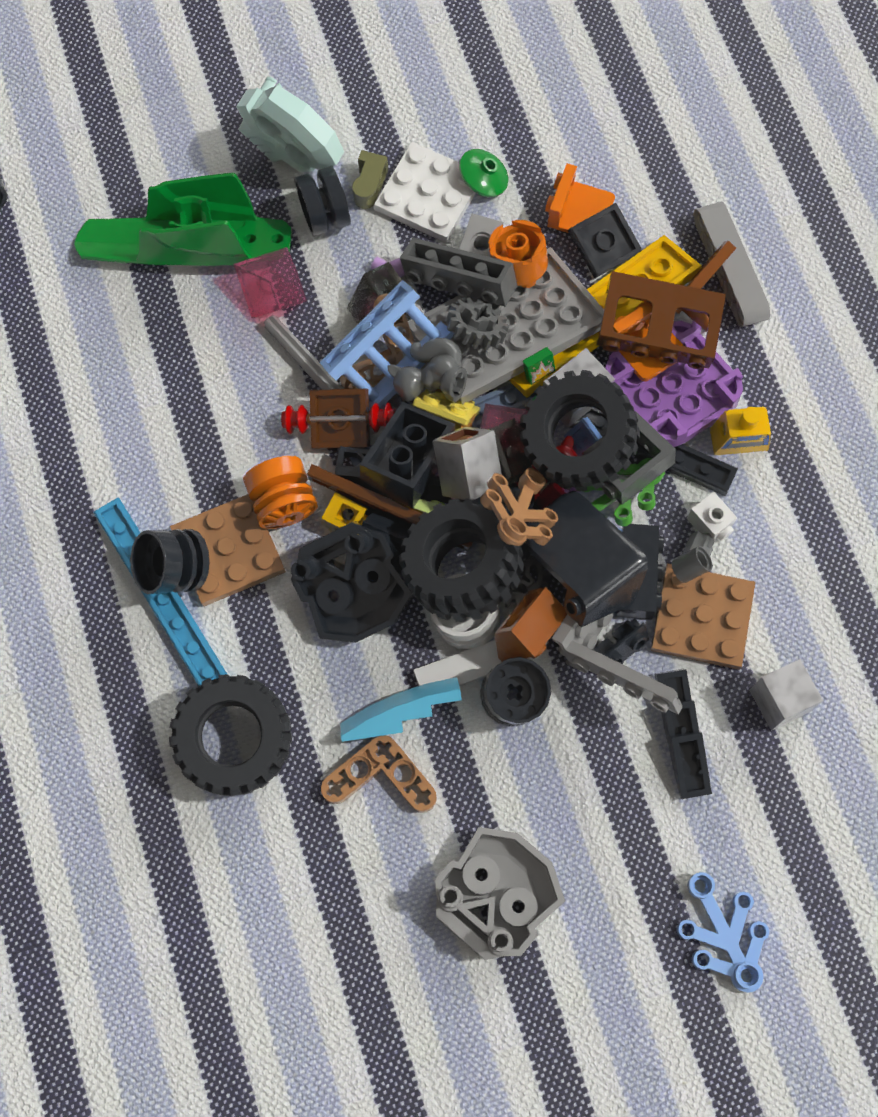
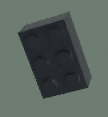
[360,402,455,509]

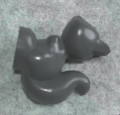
[387,338,467,402]

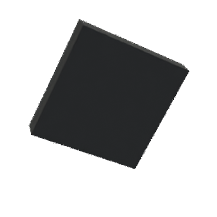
[567,203,642,279]

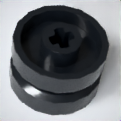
[294,166,351,237]

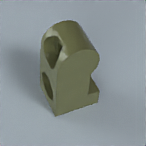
[352,150,388,209]

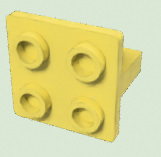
[413,389,481,431]

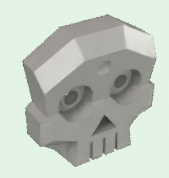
[434,827,565,960]

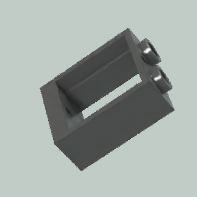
[582,411,676,505]

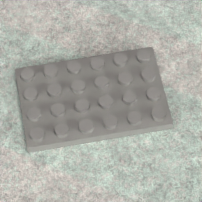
[408,247,604,405]

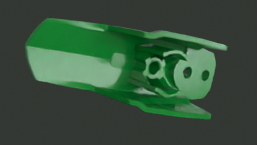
[75,173,292,266]

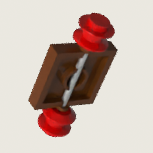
[281,389,396,448]

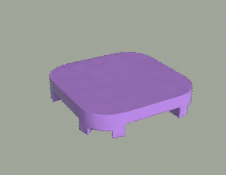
[605,321,743,447]

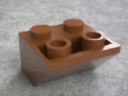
[495,587,567,662]

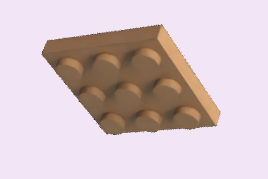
[170,494,286,607]
[651,563,756,670]

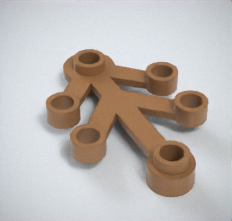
[480,468,558,546]

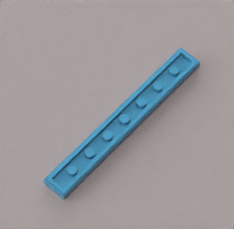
[93,497,227,686]

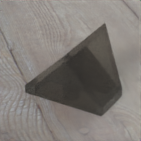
[487,418,532,486]

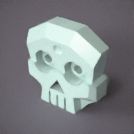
[236,77,344,172]

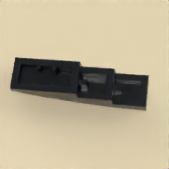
[654,668,712,799]

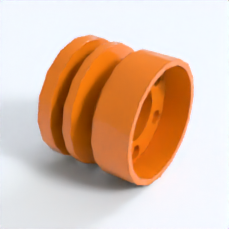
[243,456,318,529]

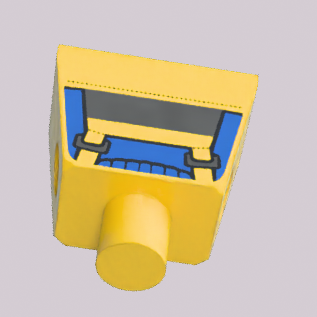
[710,407,771,455]

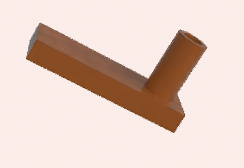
[675,241,736,332]

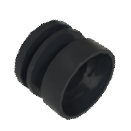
[130,529,210,594]
[480,657,551,727]

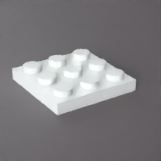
[374,142,476,243]

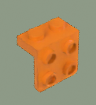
[545,163,615,233]
[613,301,685,382]

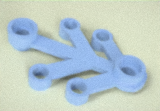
[677,872,769,993]

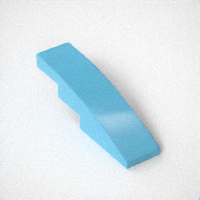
[340,677,462,742]

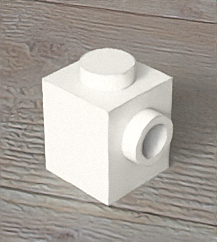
[687,492,737,541]

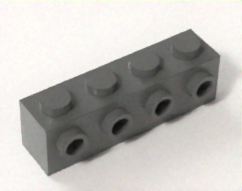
[400,237,518,307]

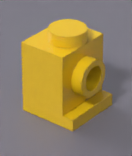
[322,492,368,528]

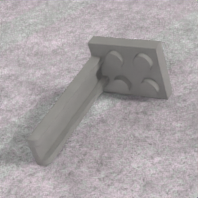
[552,613,682,714]

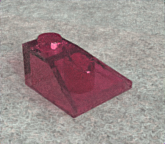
[233,247,307,318]

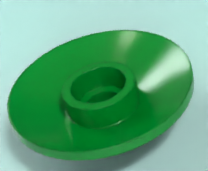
[459,149,509,197]

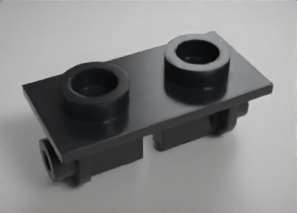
[592,619,649,664]

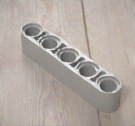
[694,201,770,327]

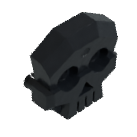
[291,521,414,643]

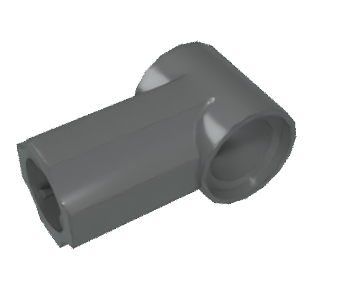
[672,531,715,583]

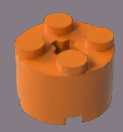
[489,220,548,288]

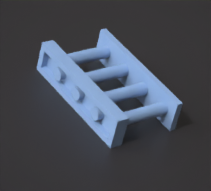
[320,280,454,411]

